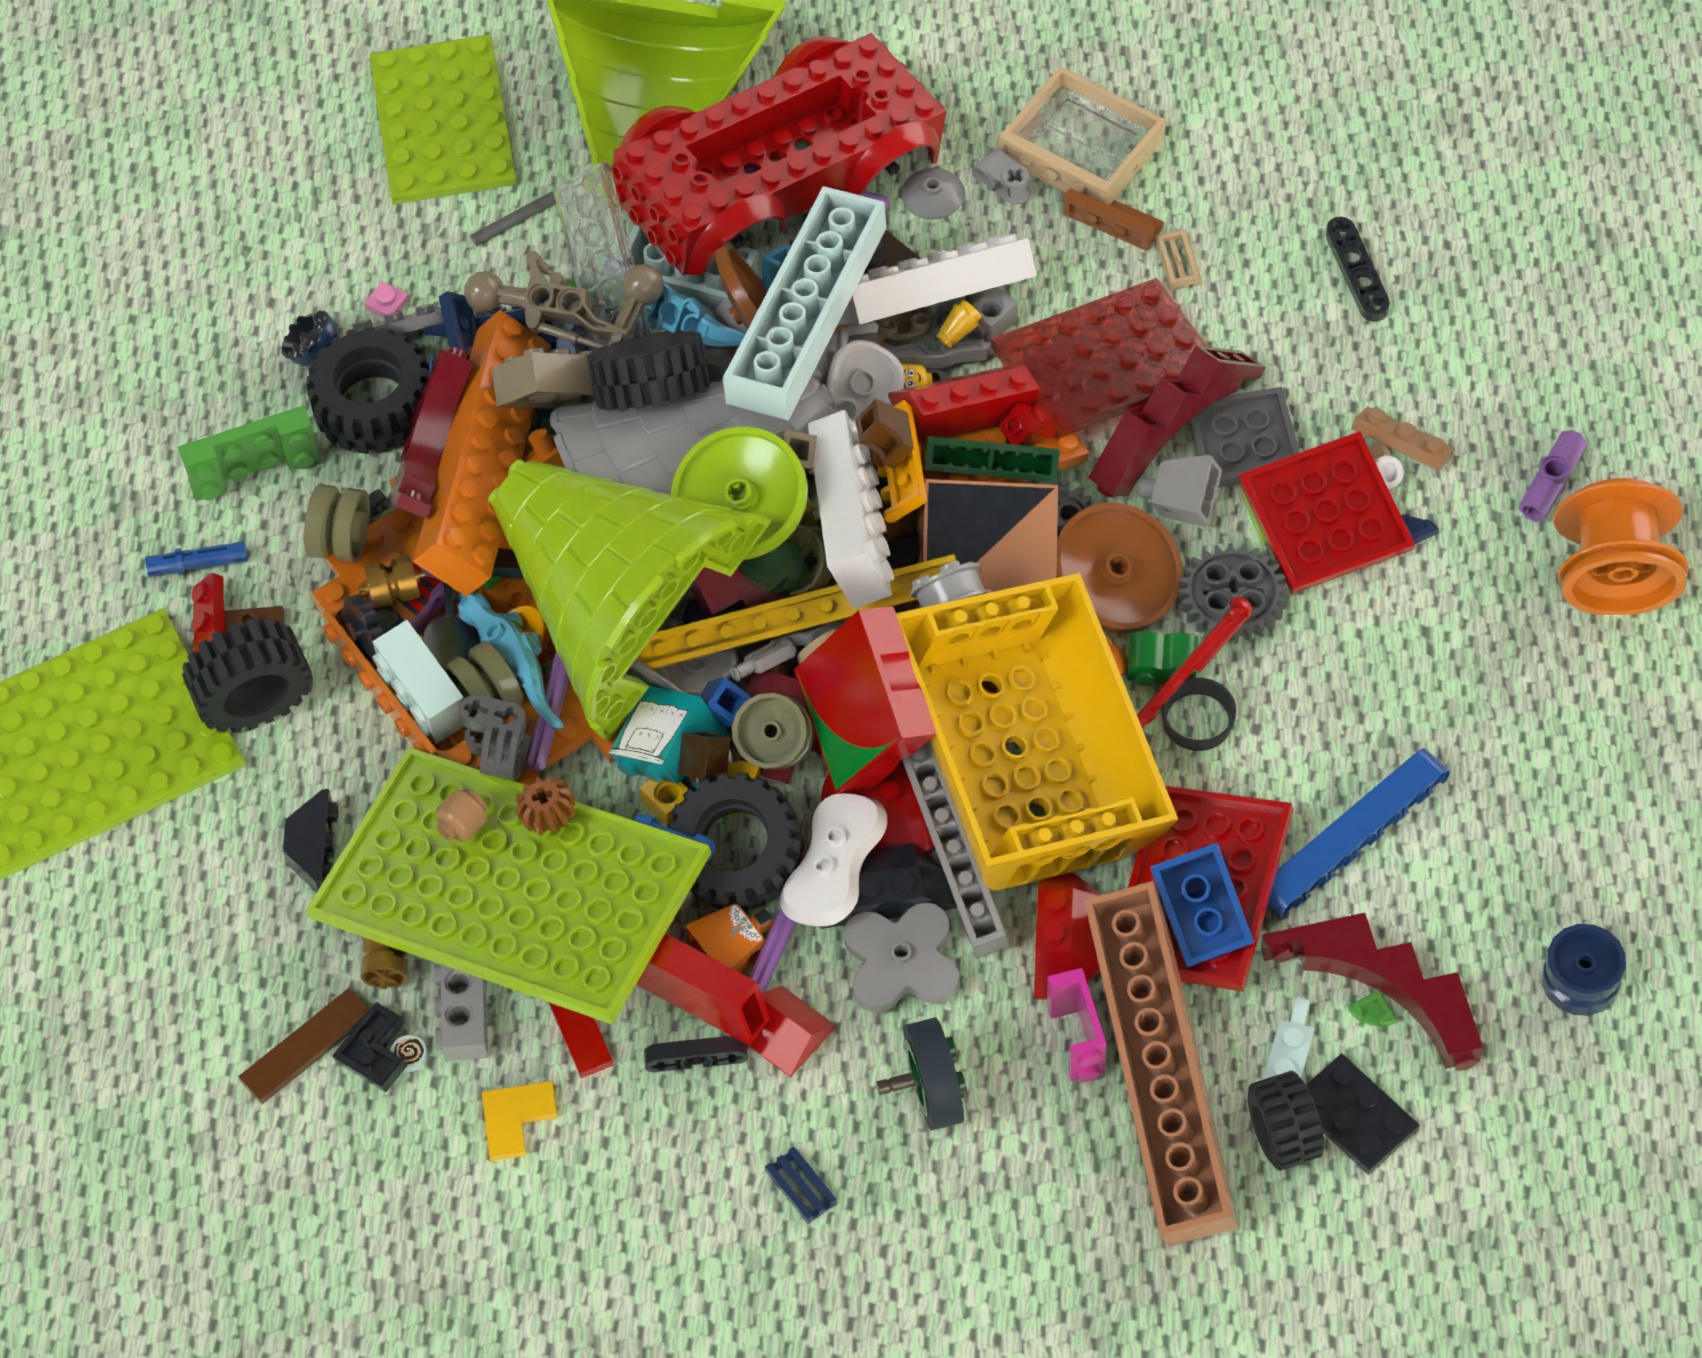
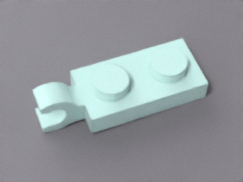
[1264,997,1315,1079]

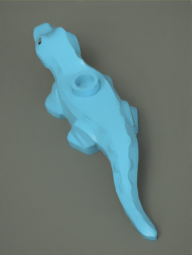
[641,281,746,348]
[456,592,564,729]

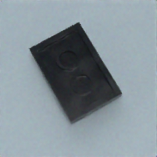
[1306,1053,1420,1175]

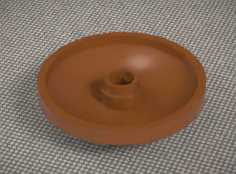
[715,244,768,329]
[1056,502,1183,633]

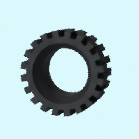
[587,331,711,410]
[182,618,313,733]

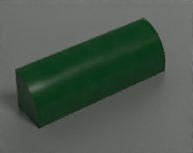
[921,435,1060,483]

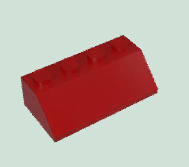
[888,366,1040,442]

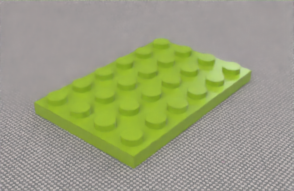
[369,34,517,205]

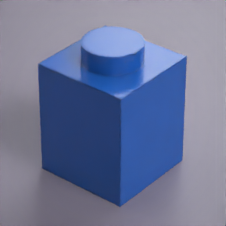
[700,677,751,727]

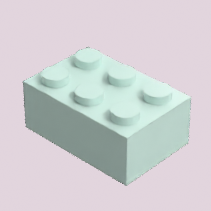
[372,620,464,745]

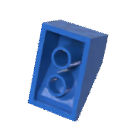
[1150,842,1254,968]

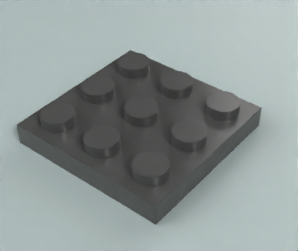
[1188,387,1300,488]

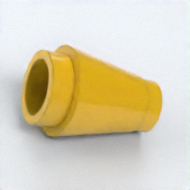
[936,300,982,349]

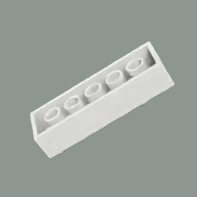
[838,234,1037,325]
[808,410,894,609]

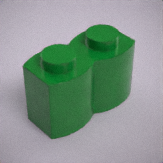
[1128,631,1198,686]

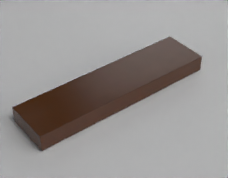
[238,988,369,1105]

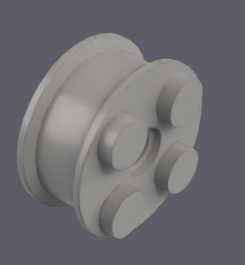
[910,560,991,608]

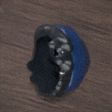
[281,310,338,367]

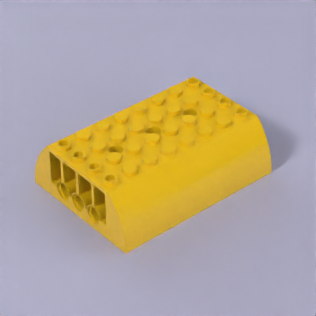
[896,573,1178,891]

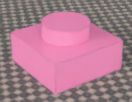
[364,281,409,318]

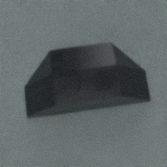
[820,843,957,929]

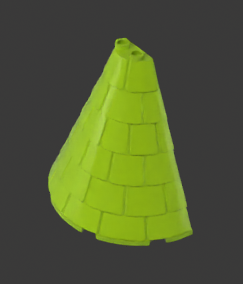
[546,0,787,210]
[488,459,772,741]

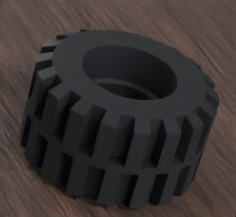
[1247,1070,1324,1171]

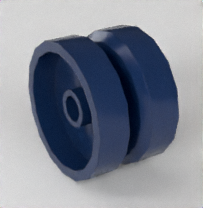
[1542,924,1626,1016]

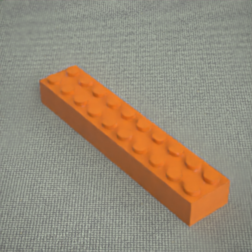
[413,309,551,597]

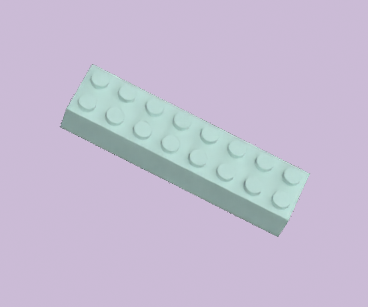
[723,186,886,421]

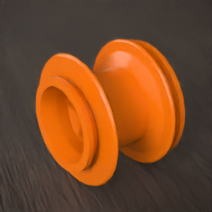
[1553,478,1689,615]

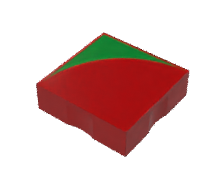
[794,606,937,794]

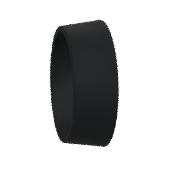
[1161,678,1236,751]

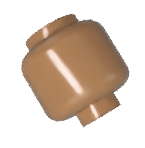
[435,790,487,842]

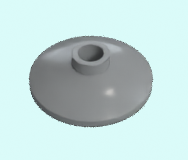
[902,168,965,219]

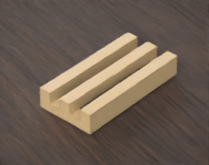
[1155,229,1202,291]

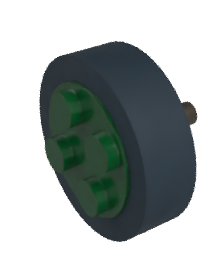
[876,1017,967,1131]

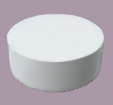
[1374,456,1404,489]

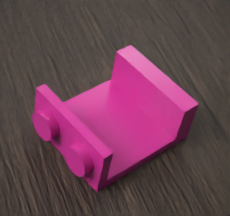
[1047,968,1106,1082]

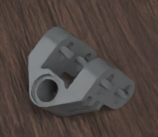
[459,695,531,781]

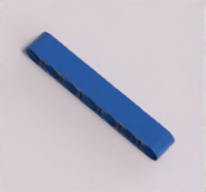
[1267,748,1450,919]

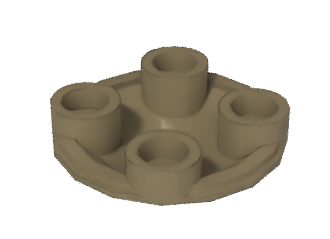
[869,307,932,340]

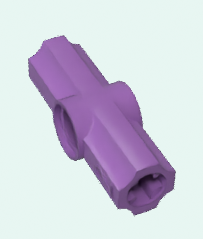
[1518,430,1588,522]

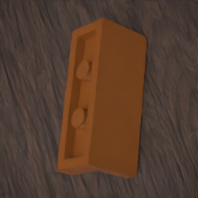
[1063,188,1164,251]

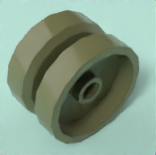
[304,484,370,563]
[443,640,524,717]
[732,693,815,770]

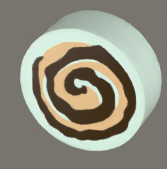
[391,1035,427,1072]

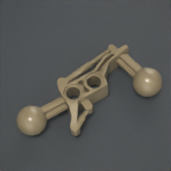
[464,251,664,349]

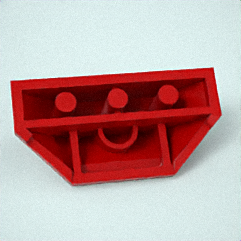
[1034,873,1102,1000]

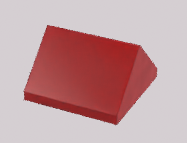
[747,985,836,1078]

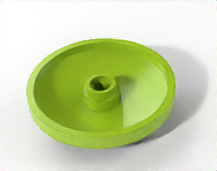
[671,427,808,560]

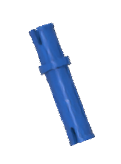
[145,541,248,577]

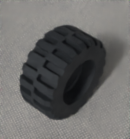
[306,327,430,454]
[667,772,803,910]

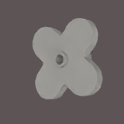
[844,903,959,1013]

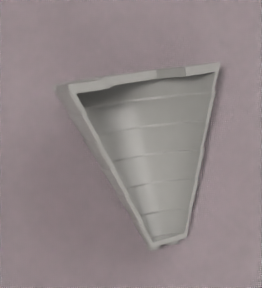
[550,366,835,619]

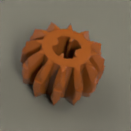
[516,774,576,836]

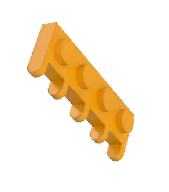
[877,400,927,523]

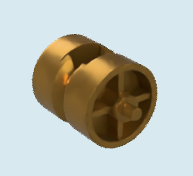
[358,555,426,609]
[361,938,409,989]

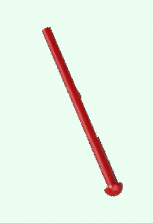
[1137,597,1252,729]

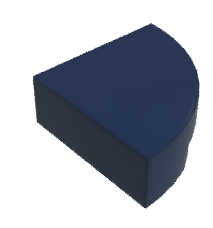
[1401,514,1439,544]

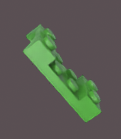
[178,405,321,502]

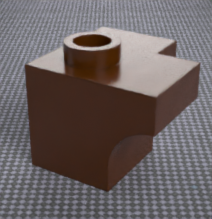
[856,398,914,469]

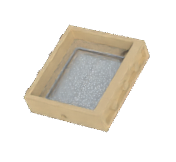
[998,66,1166,205]

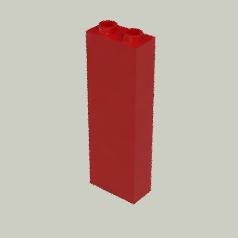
[636,933,770,1046]

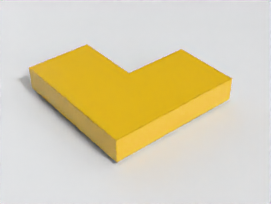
[482,1081,558,1161]

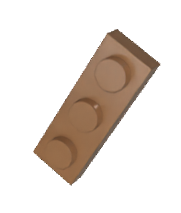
[1351,406,1455,471]

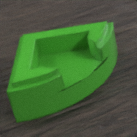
[1348,991,1397,1027]

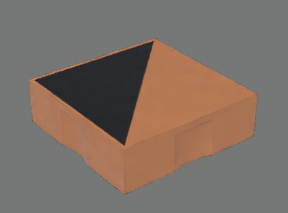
[915,479,1058,609]

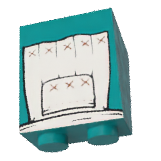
[609,686,730,783]

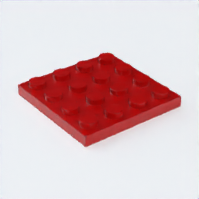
[1238,431,1415,594]

